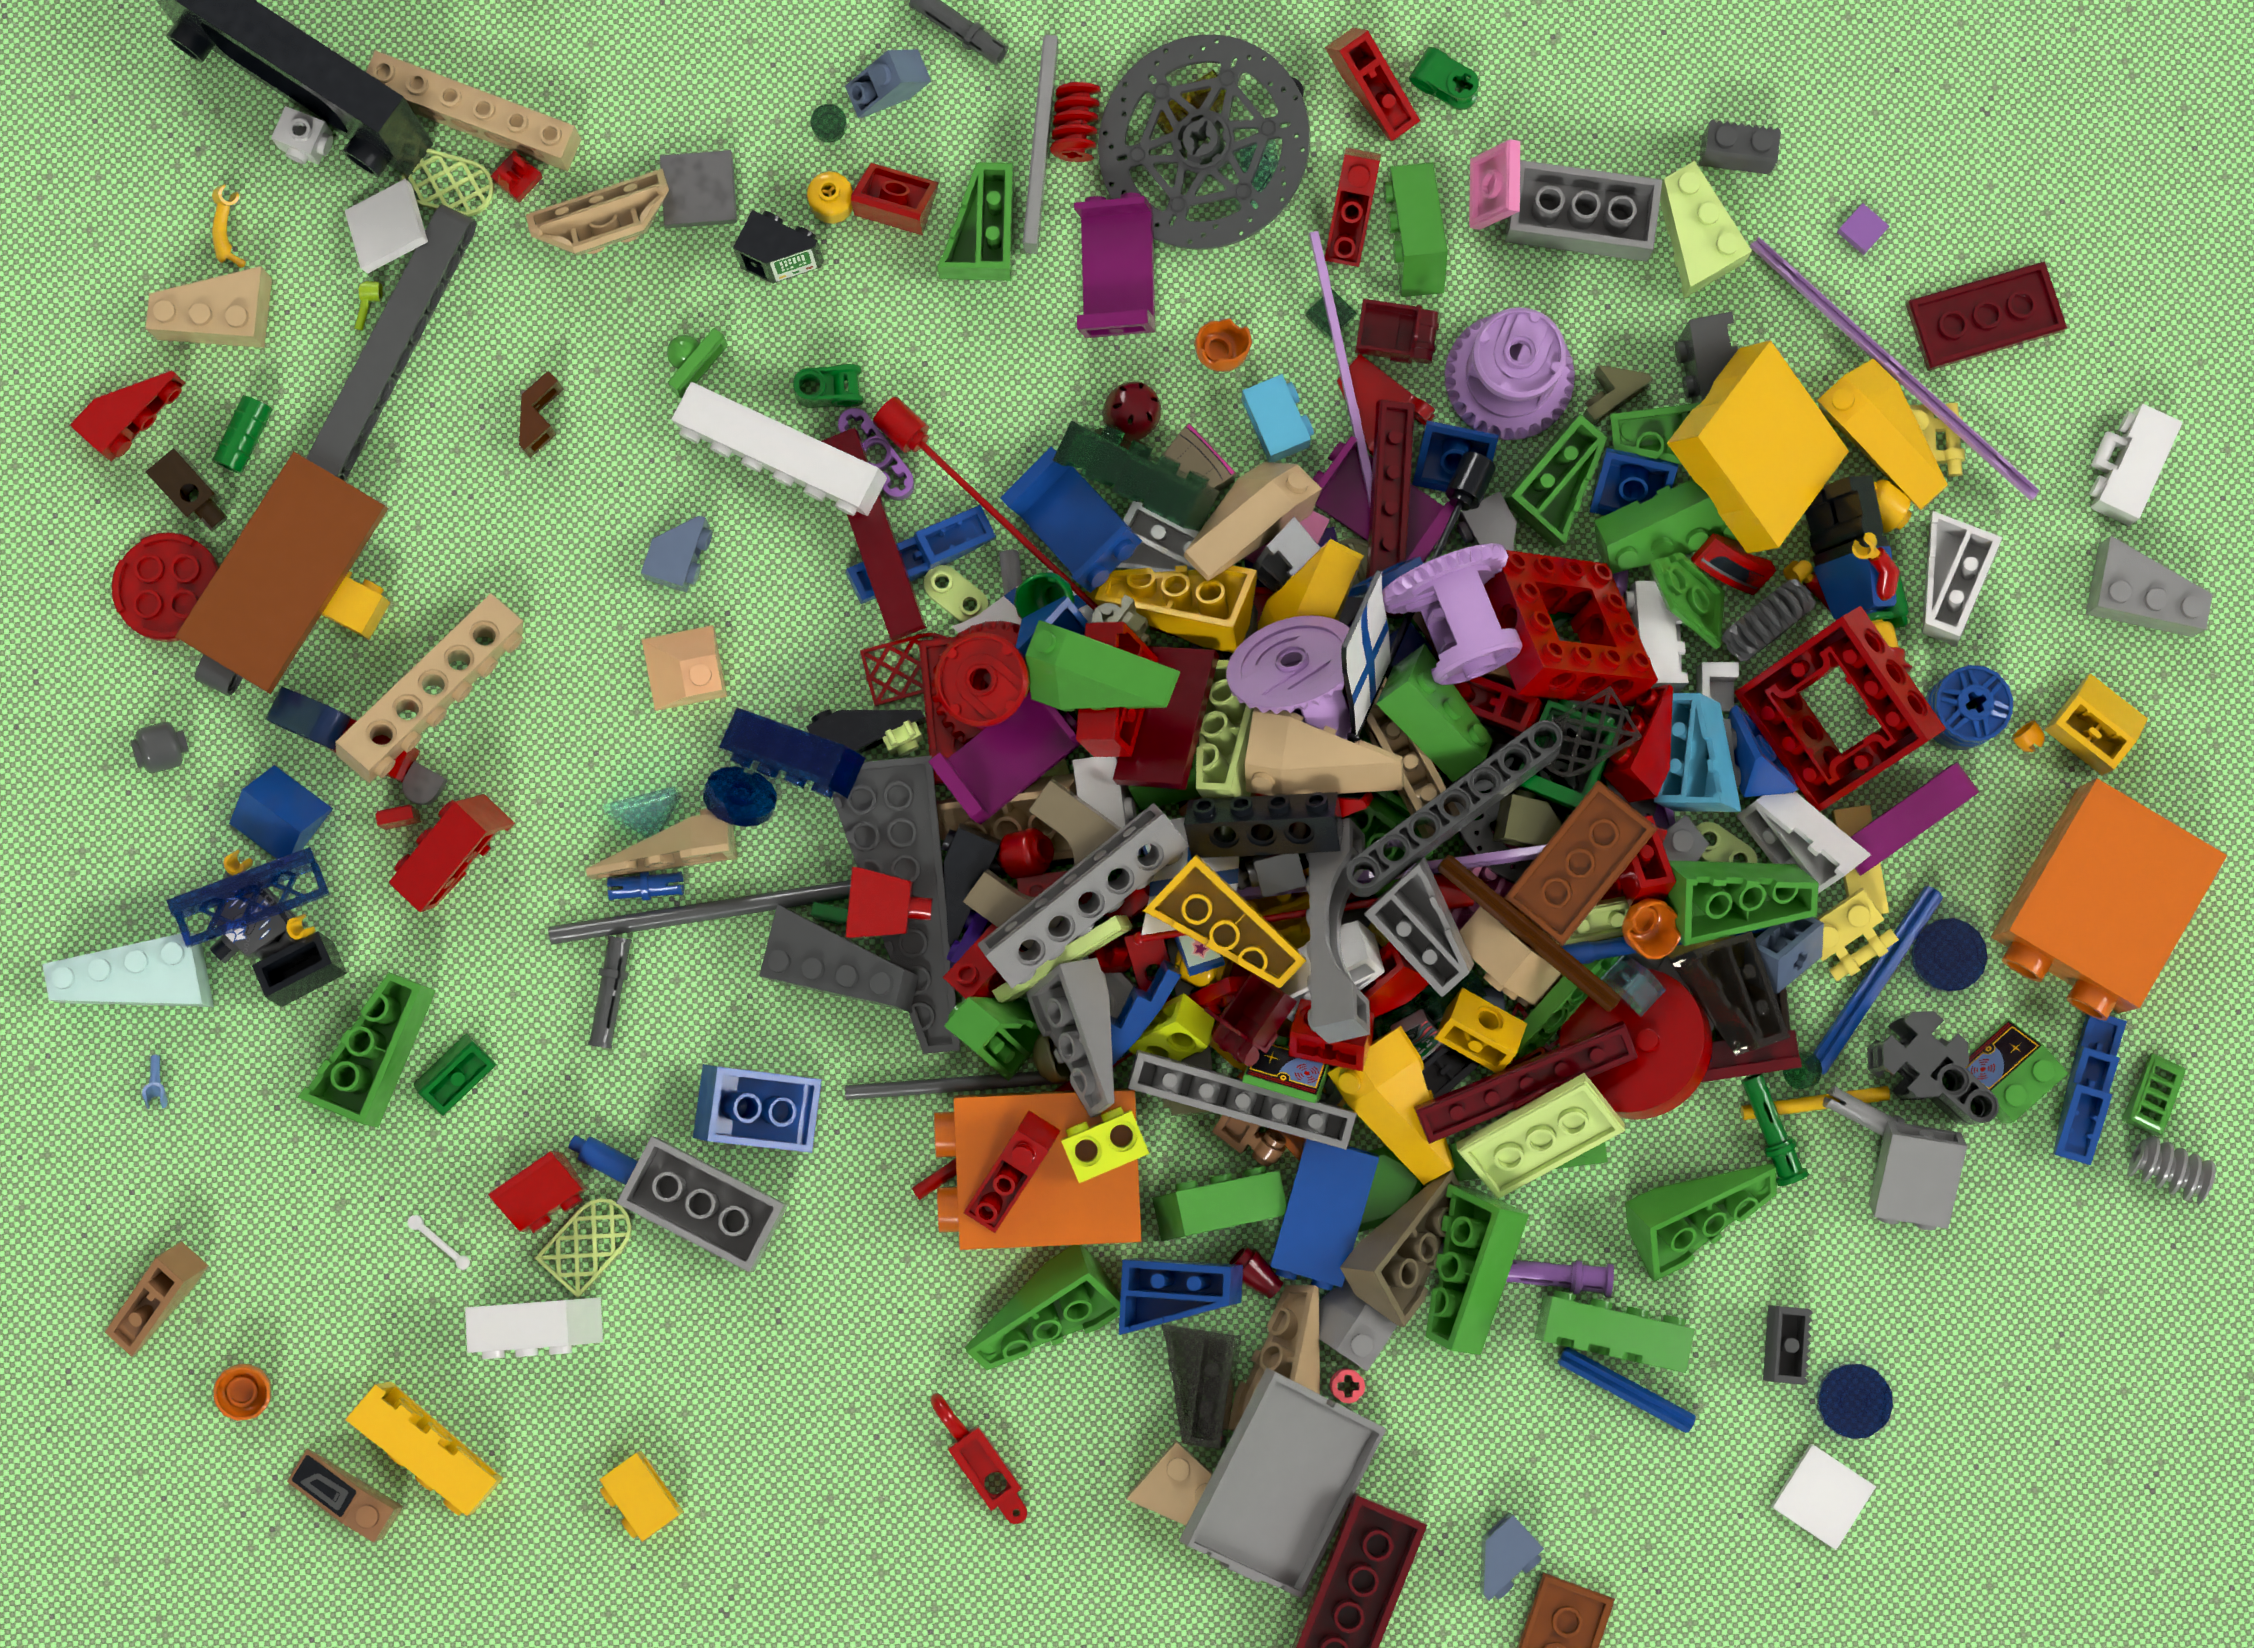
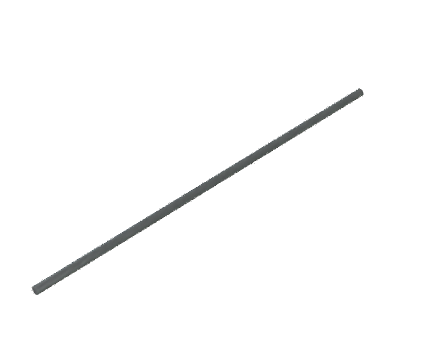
[548,847,1144,944]

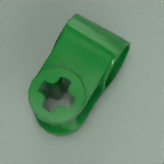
[1409,47,1479,110]
[793,364,864,408]

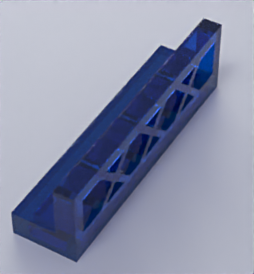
[166,847,330,948]

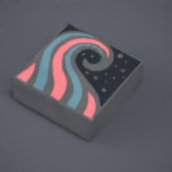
[1390,1009,1437,1046]

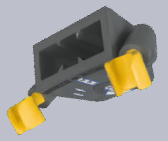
[209,850,316,964]

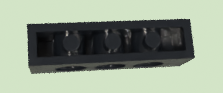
[1184,792,1344,859]

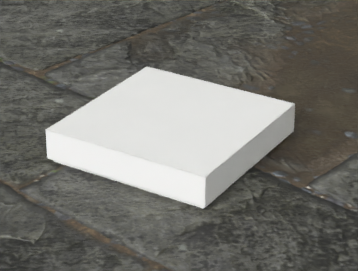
[345,179,428,274]
[1770,1444,1876,1550]

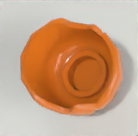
[1194,318,1252,372]
[1622,898,1681,959]
[213,1363,272,1421]

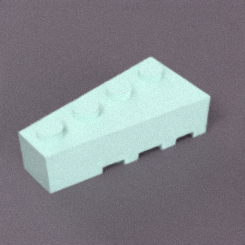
[42,932,214,1007]

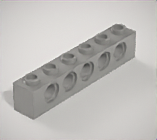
[977,803,1189,988]
[1127,1049,1357,1150]

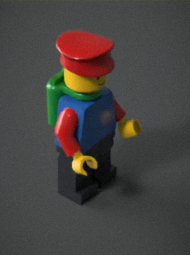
[1783,475,1912,673]

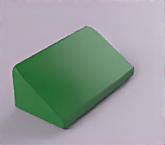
[414,1034,497,1116]

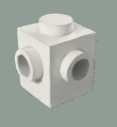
[271,106,333,165]

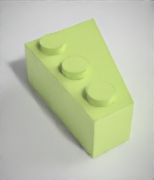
[1660,161,1752,299]

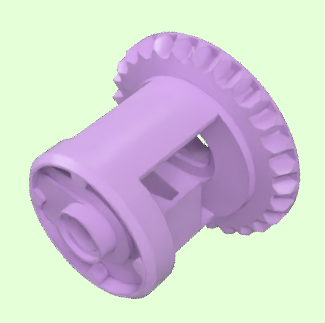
[1445,307,1575,440]
[1382,543,1523,685]
[1226,615,1351,740]

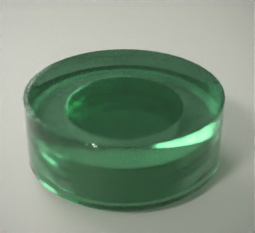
[810,104,847,143]
[1783,1051,1822,1089]

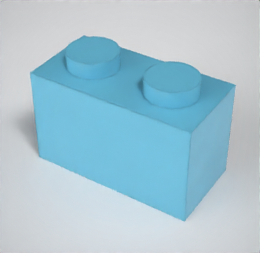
[1241,374,1314,462]

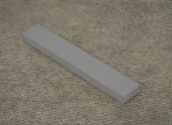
[1023,35,1058,254]

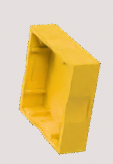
[1667,340,1849,554]

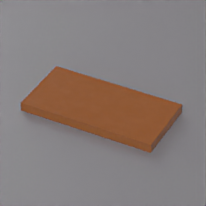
[175,451,388,694]

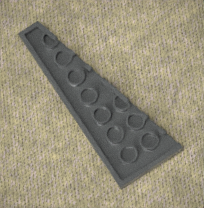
[823,755,961,1054]

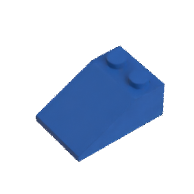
[693,1064,822,1153]

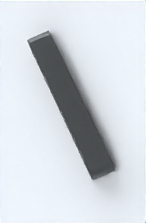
[1346,720,1563,897]

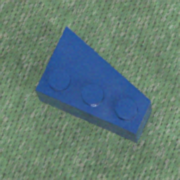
[1119,1258,1243,1335]

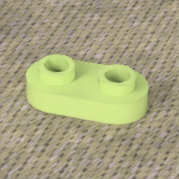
[924,565,989,623]
[1696,822,1757,863]

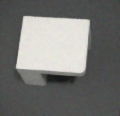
[1696,662,1739,712]

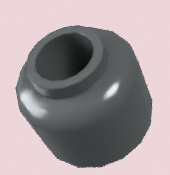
[130,722,189,774]

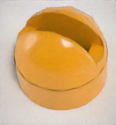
[2011,720,2045,753]

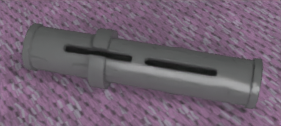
[909,0,1009,66]
[588,936,632,1049]

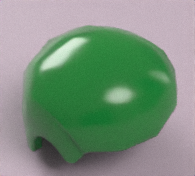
[1014,572,1075,619]

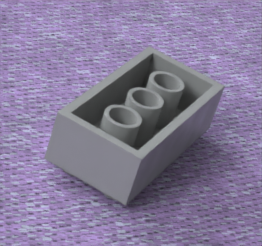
[1505,160,1662,262]
[617,1136,788,1272]

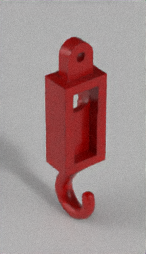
[930,1393,1027,1524]

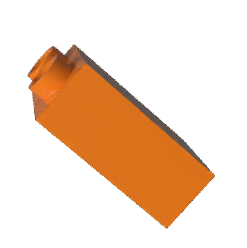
[1991,778,2227,1021]
[934,1088,1141,1250]

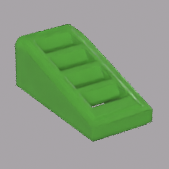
[2121,1053,2186,1136]

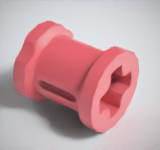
[1329,1368,1365,1404]

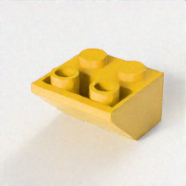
[2044,673,2148,776]

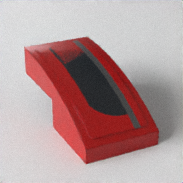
[1691,533,1776,595]

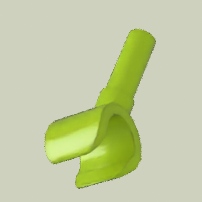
[354,281,383,331]

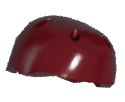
[1102,381,1162,442]

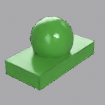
[667,328,728,399]

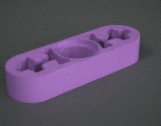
[838,408,915,501]

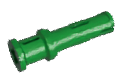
[1741,1073,1809,1186]

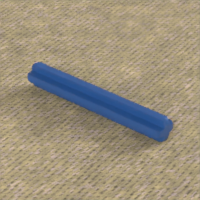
[1558,1347,1696,1433]

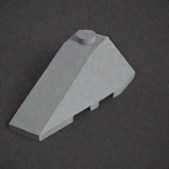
[1026,958,1114,1117]
[1319,1243,1444,1371]

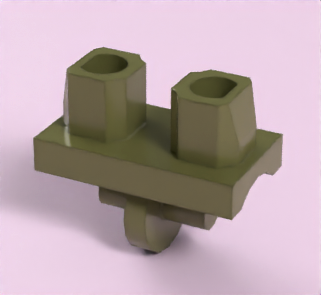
[1092,595,1151,646]

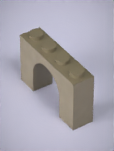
[963,779,1122,949]

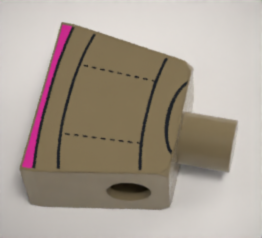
[1146,423,1236,513]

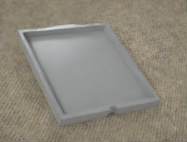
[1179,1368,1386,1598]

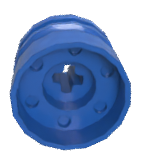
[1925,665,2013,750]

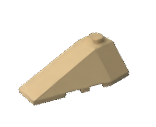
[1245,707,1404,795]
[586,807,737,880]

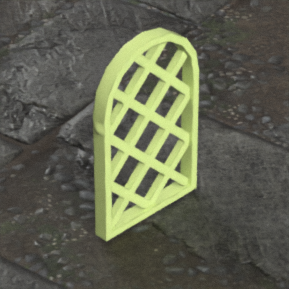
[400,149,494,217]
[535,1198,632,1298]

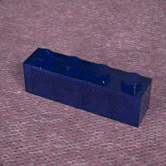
[719,707,866,799]

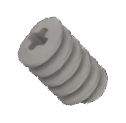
[2127,1136,2216,1205]

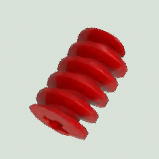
[1050,82,1101,162]

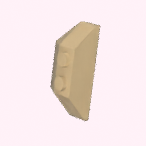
[526,169,669,256]

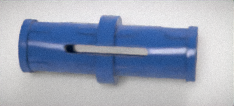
[607,871,684,901]

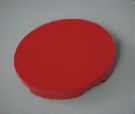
[112,532,220,642]

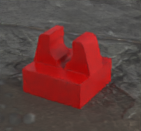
[490,150,543,203]
[1088,935,1132,974]

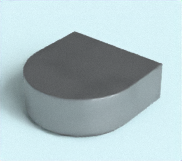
[402,761,448,805]

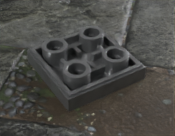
[660,150,737,229]

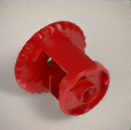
[931,620,1030,744]

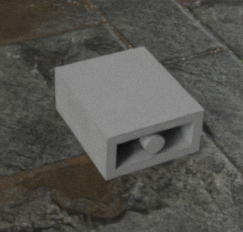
[1869,1121,1967,1230]

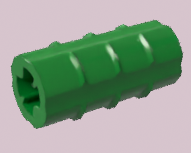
[212,395,273,475]

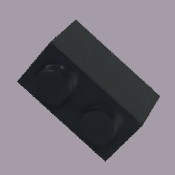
[252,931,347,1007]

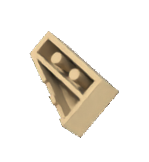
[145,266,272,348]
[1459,906,1564,1009]
[1126,1440,1213,1526]

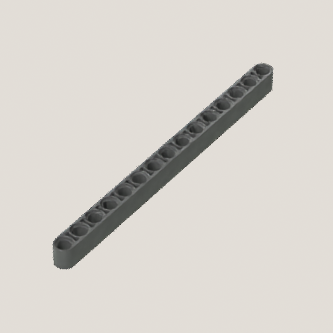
[195,204,477,696]

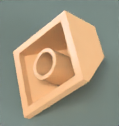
[642,625,727,711]

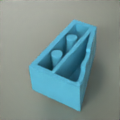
[1654,693,1742,812]

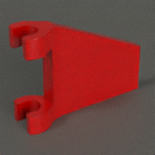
[1337,354,1435,456]

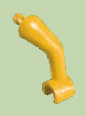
[212,184,246,268]

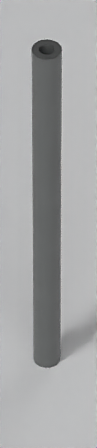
[845,1071,1067,1100]

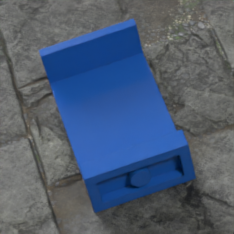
[1000,446,1142,593]
[1269,1138,1379,1291]

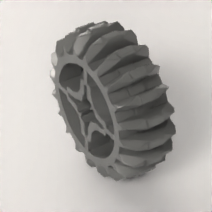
[1722,579,1816,662]

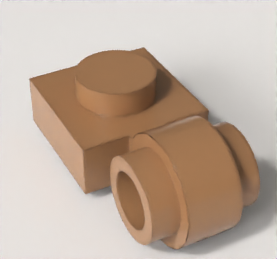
[1212,1115,1286,1167]

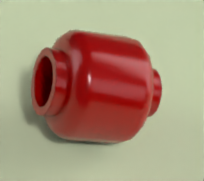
[997,828,1054,880]

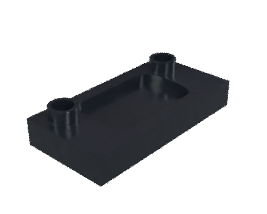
[156,0,433,178]

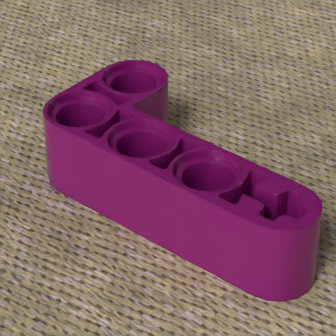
[1851,762,1980,876]

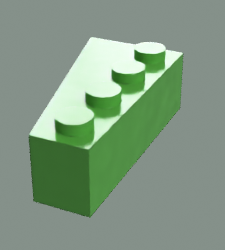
[1594,476,1738,574]
[1664,860,1819,946]
[298,972,436,1128]
[1534,1290,1695,1373]

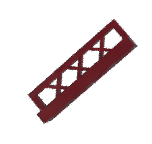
[1702,1029,1802,1082]

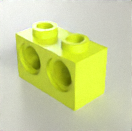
[1128,993,1215,1061]
[1061,1107,1150,1183]

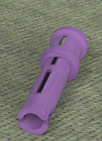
[1506,1260,1614,1298]

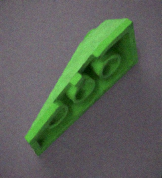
[1625,1163,1777,1282]

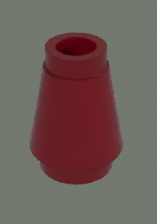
[1229,1245,1283,1299]

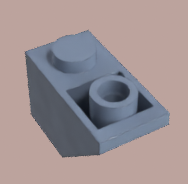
[845,49,931,118]
[641,516,713,593]
[1480,1512,1544,1601]

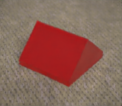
[851,163,939,236]

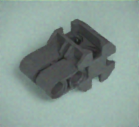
[1867,1011,1999,1126]

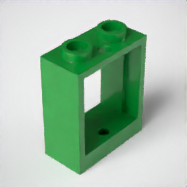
[1517,699,1619,811]

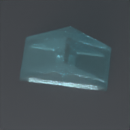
[1601,955,1666,1017]

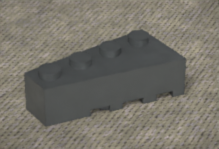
[759,904,919,1012]

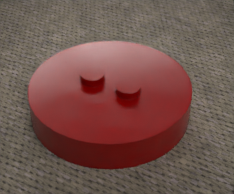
[1559,967,1712,1120]

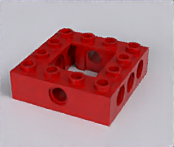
[1483,550,1658,707]
[1734,606,1946,812]

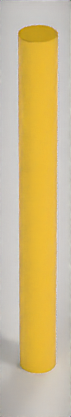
[1741,1086,1890,1120]

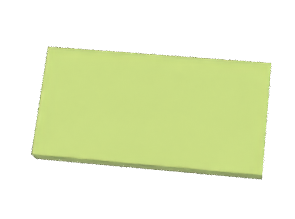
[1456,1073,1626,1199]

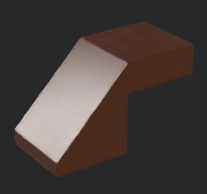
[519,370,564,458]

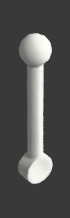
[408,1215,470,1270]

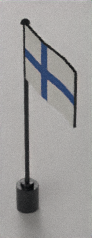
[1341,452,1496,743]

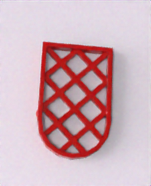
[860,633,947,706]

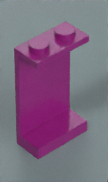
[1074,193,1156,338]
[1313,435,1454,563]
[928,692,1081,825]

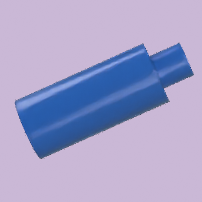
[568,1135,638,1185]

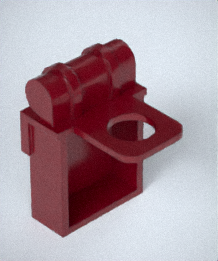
[1355,299,1439,364]
[1204,972,1298,1067]

